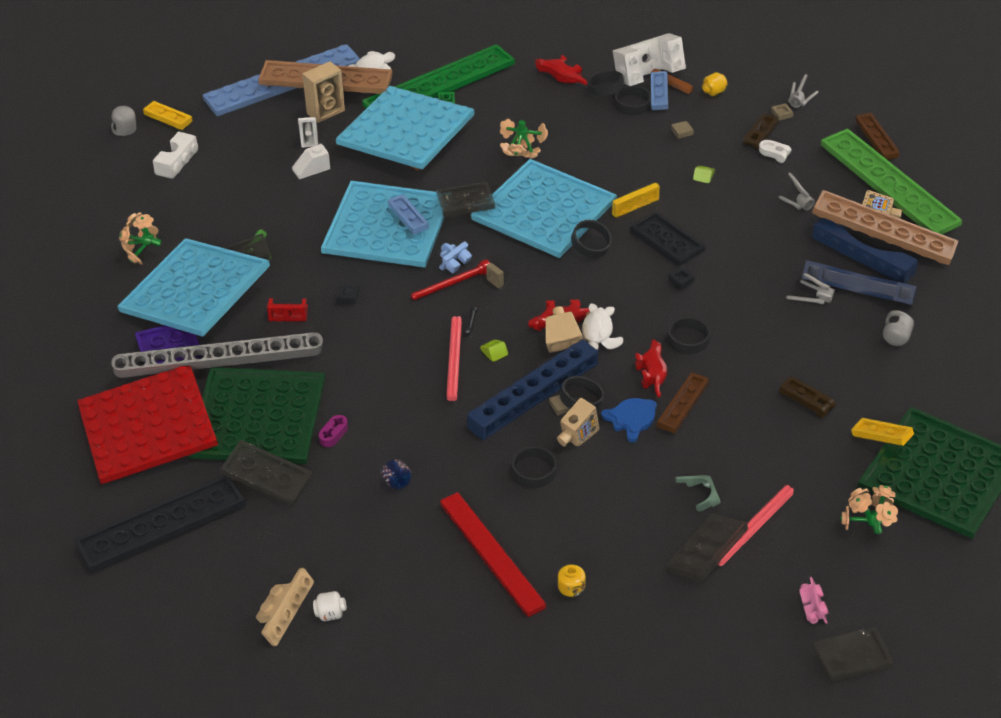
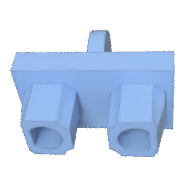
[439,241,472,273]

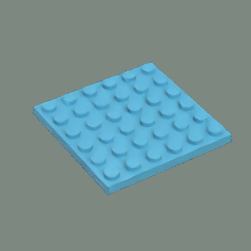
[336,86,475,169]
[471,159,617,258]
[321,181,451,268]
[117,238,270,337]

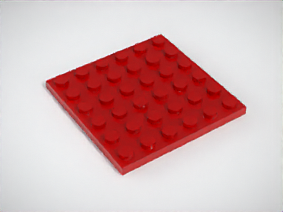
[77,366,218,485]

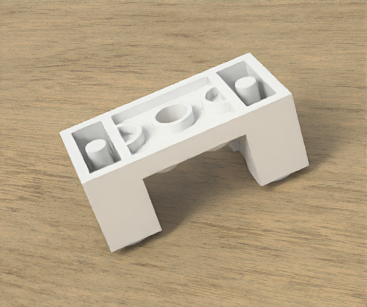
[613,33,686,86]

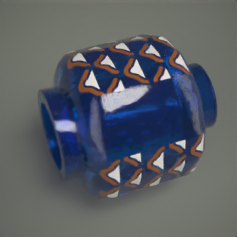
[382,459,412,489]

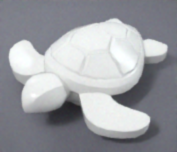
[349,51,395,69]
[581,304,623,350]

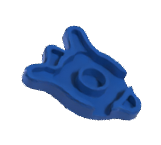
[601,398,657,443]

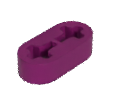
[319,415,348,447]

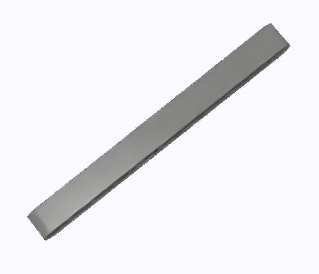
[112,333,323,378]

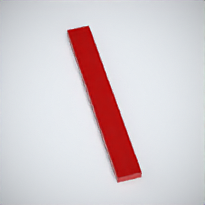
[440,492,546,618]

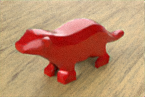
[535,55,588,85]
[528,299,590,331]
[635,339,668,398]

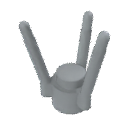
[788,74,818,108]
[779,173,815,211]
[786,273,835,305]

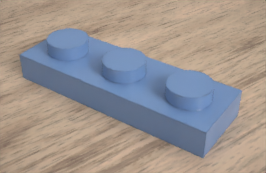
[651,71,668,110]
[388,194,429,235]

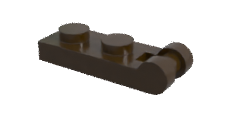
[743,113,779,150]
[779,376,836,418]

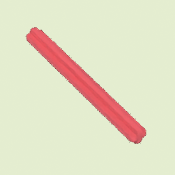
[446,316,462,401]
[713,485,794,566]

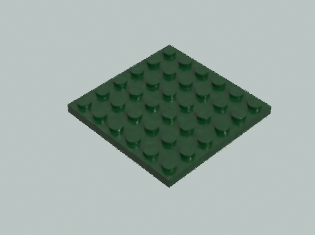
[188,367,325,464]
[858,407,1001,539]

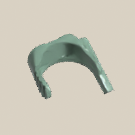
[675,475,721,511]

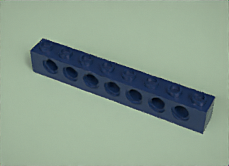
[467,339,598,441]

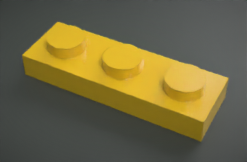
[143,101,193,130]
[612,182,660,218]
[851,418,914,446]

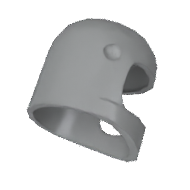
[111,106,136,136]
[883,310,914,346]

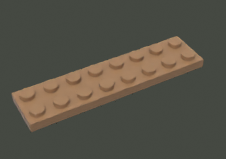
[258,60,393,94]
[812,190,959,265]

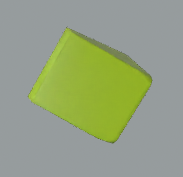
[693,165,715,183]
[480,339,508,361]

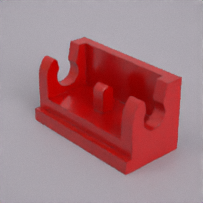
[267,298,308,322]

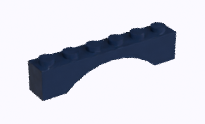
[812,218,918,283]
[802,260,917,306]

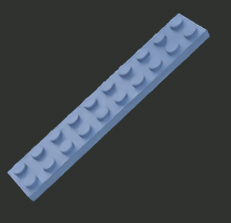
[203,44,360,116]

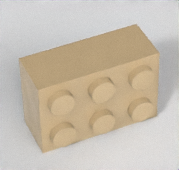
[302,61,345,123]

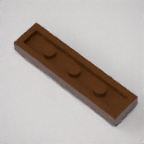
[855,113,900,160]
[657,372,709,434]

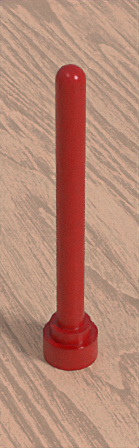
[411,259,490,300]

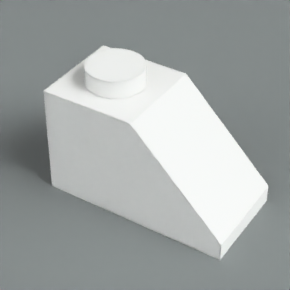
[298,117,318,147]
[292,144,330,179]

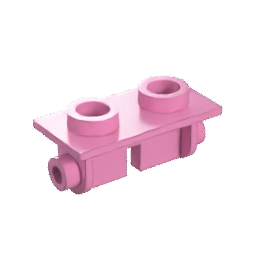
[799,577,829,624]

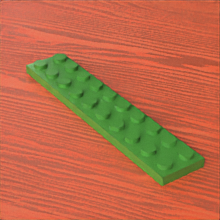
[821,128,963,234]

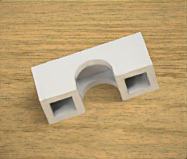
[153,132,198,179]

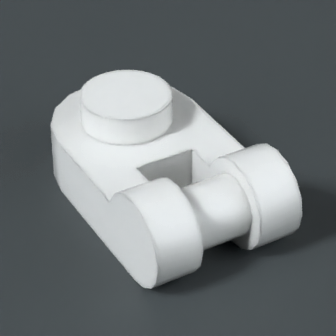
[759,140,791,163]

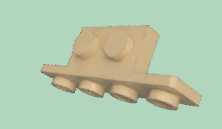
[256,568,314,646]

